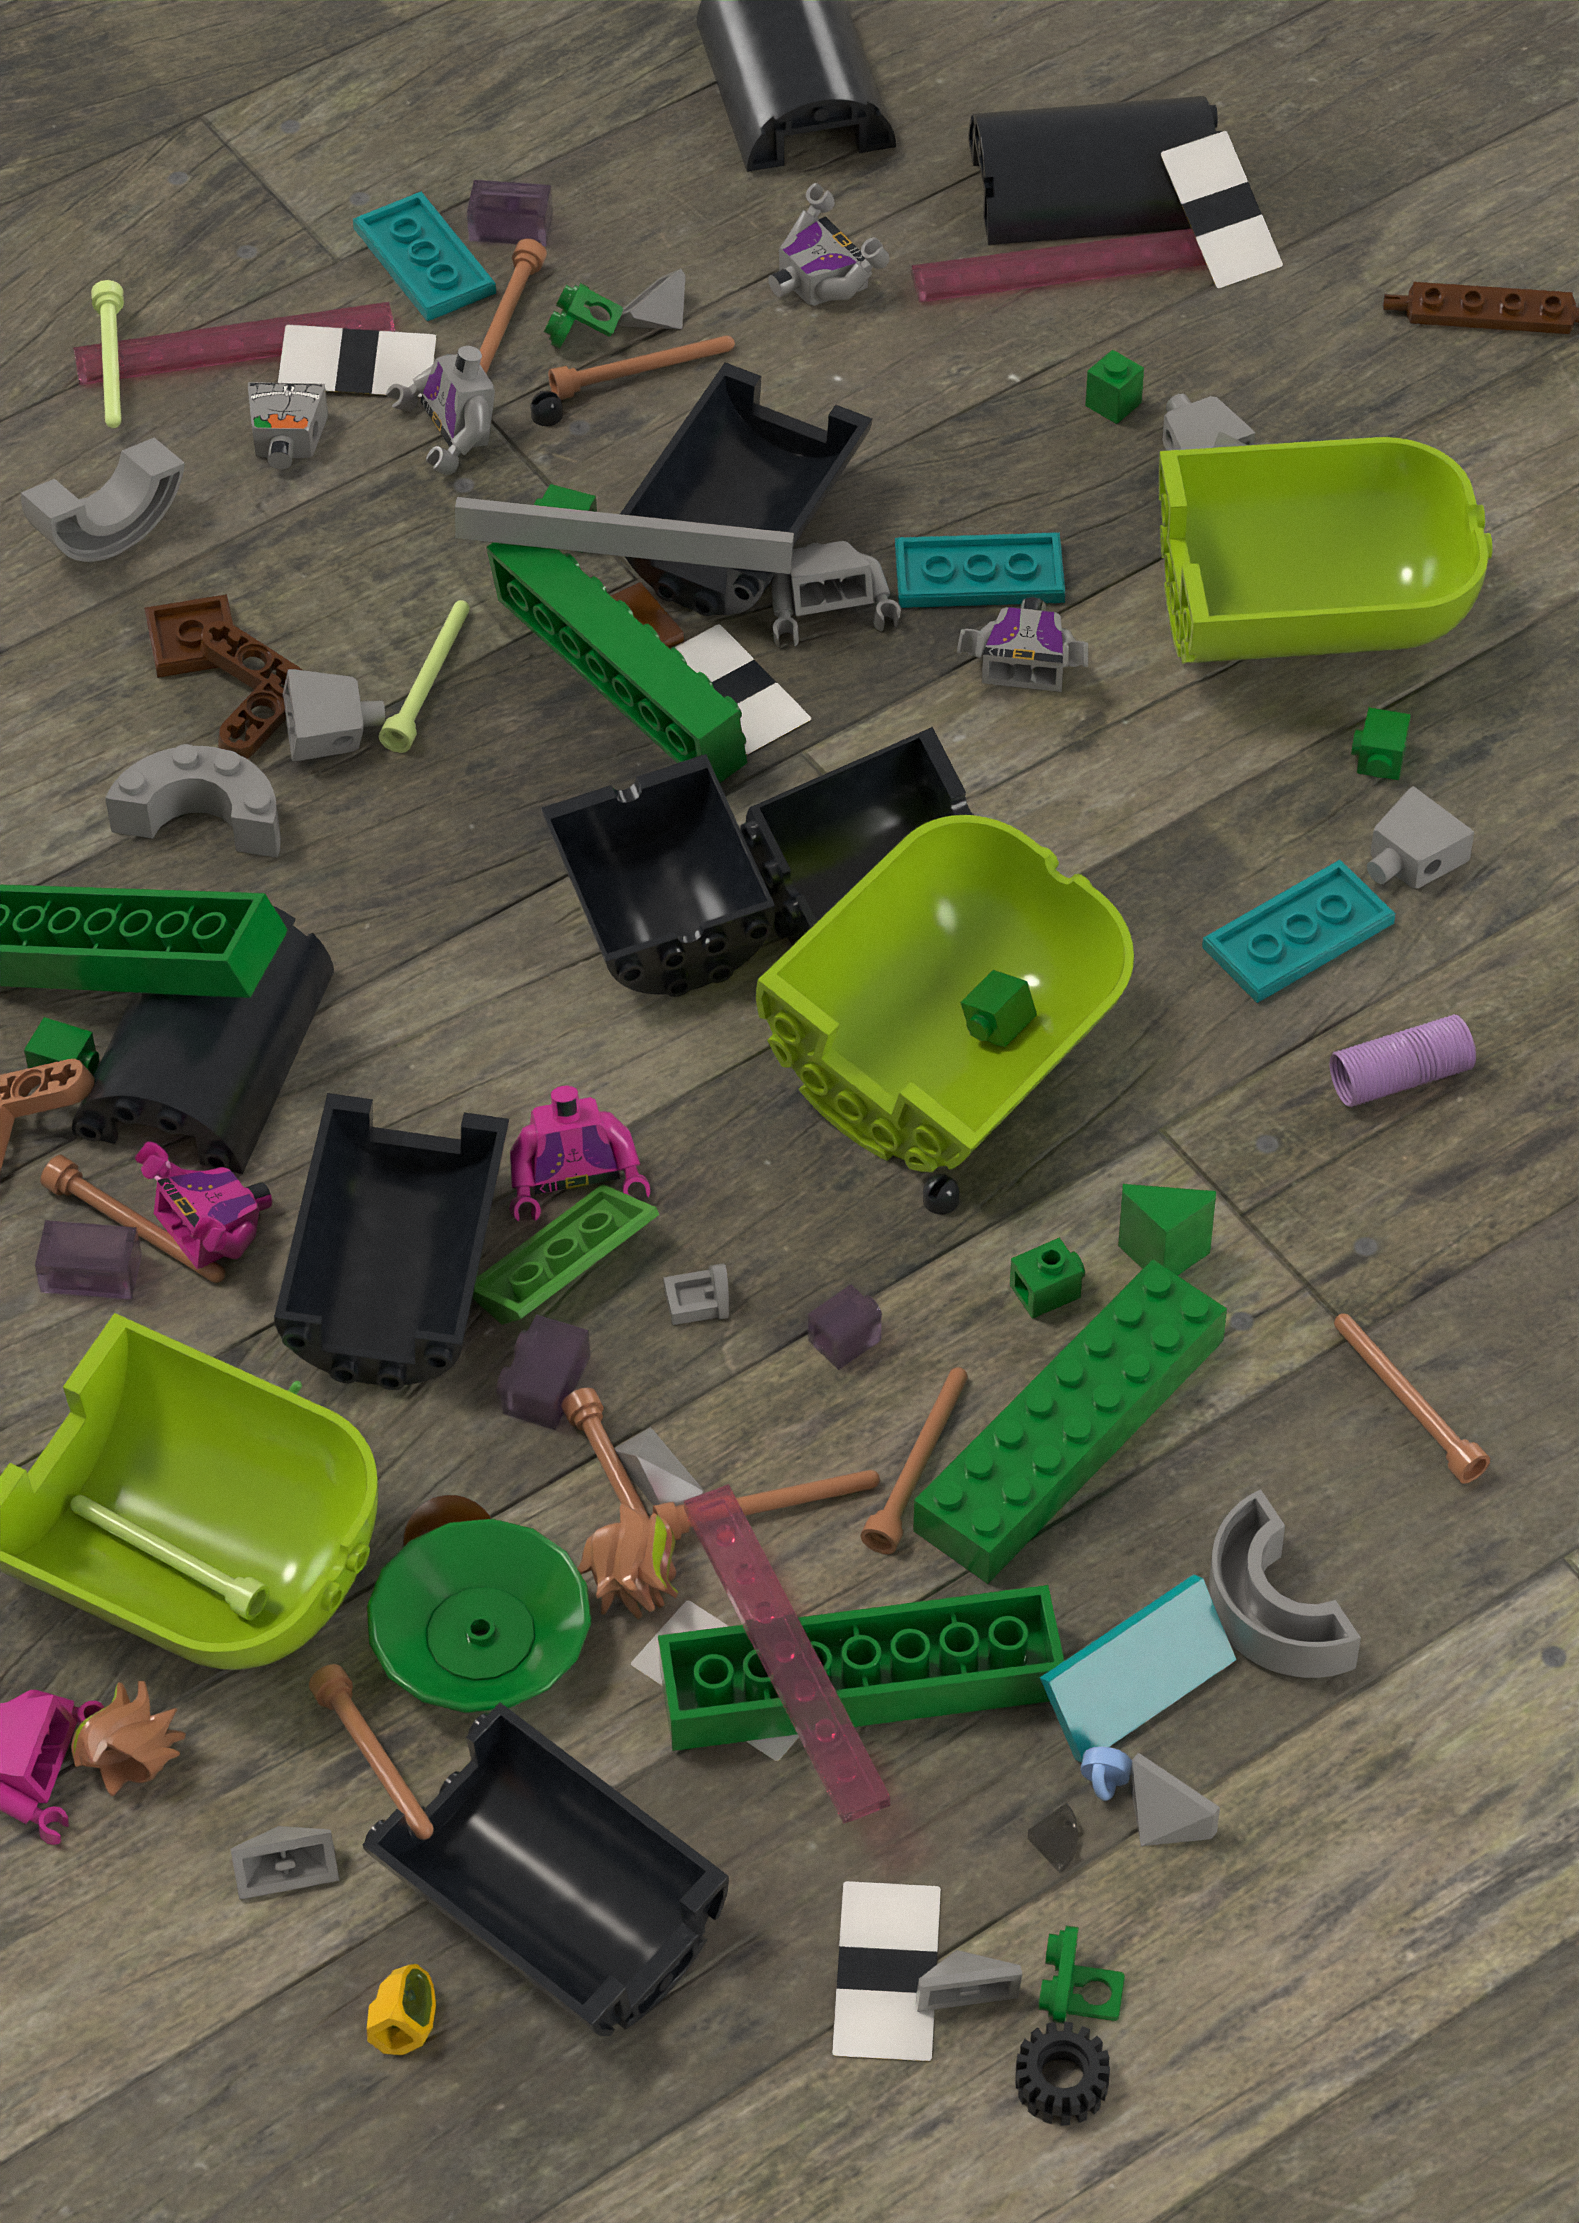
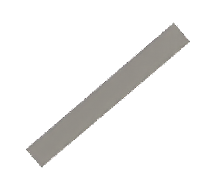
[455,497,794,574]

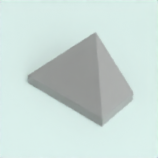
[616,269,685,329]
[614,1427,705,1509]
[1130,1753,1220,1846]
[231,1826,340,1900]
[916,1950,1022,2012]

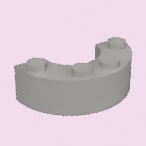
[21,437,185,562]
[105,744,281,858]
[1208,1489,1361,1678]

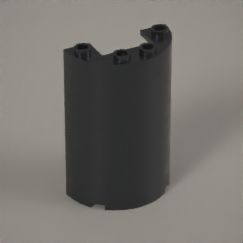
[696,0,896,172]
[968,96,1222,245]
[620,362,873,616]
[72,906,334,1174]
[274,1093,509,1390]
[363,1702,729,2036]

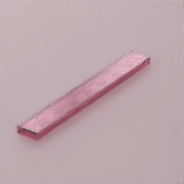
[911,229,1207,302]
[73,302,395,385]
[684,1484,890,1824]

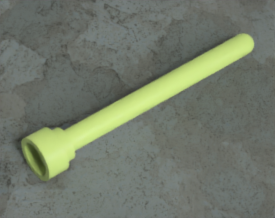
[91,280,124,428]
[379,600,470,753]
[70,1495,269,1621]

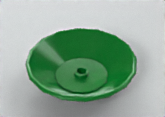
[367,1519,591,1713]

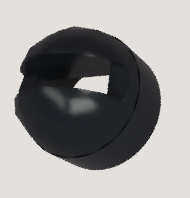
[530,391,563,426]
[923,1174,960,1215]

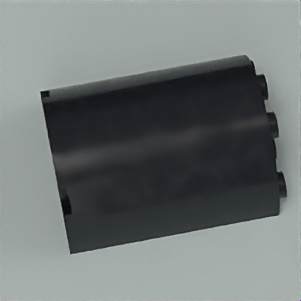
[740,727,974,945]
[541,754,775,997]

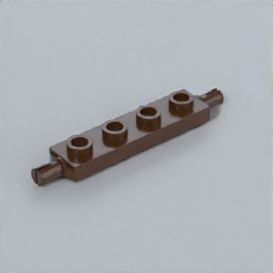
[1383,282,1579,334]

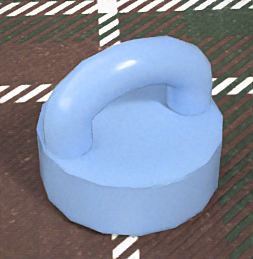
[1080,1746,1132,1801]

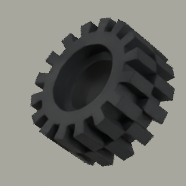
[1015,2021,1110,2126]

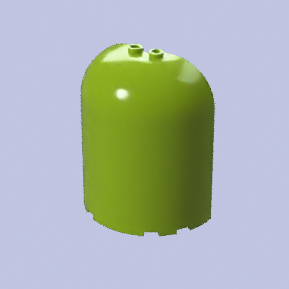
[1159,437,1493,664]
[756,815,1134,1172]
[0,1313,378,1670]

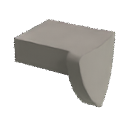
[663,1263,729,1325]

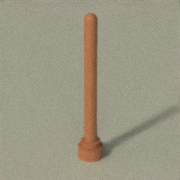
[479,239,547,374]
[548,336,735,400]
[40,1155,225,1283]
[1334,1314,1490,1484]
[860,1367,968,1554]
[561,1388,676,1582]
[653,1470,880,1540]
[309,1664,434,1840]

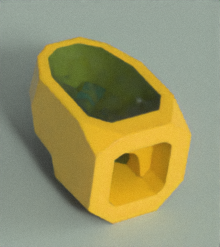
[367,1964,436,2055]

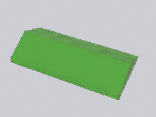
[473,1184,659,1325]

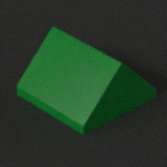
[1118,1184,1216,1276]

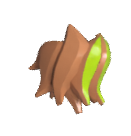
[577,1504,679,1619]
[71,1681,186,1796]

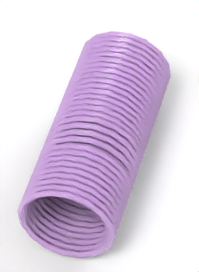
[1329,1014,1476,1107]

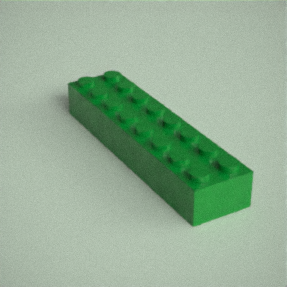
[486,542,747,783]
[0,884,288,998]
[913,1259,1227,1584]
[658,1585,1064,1751]

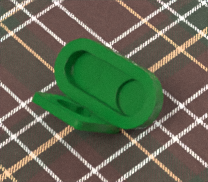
[543,283,624,349]
[1038,1925,1125,2024]

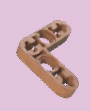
[0,1059,95,1172]

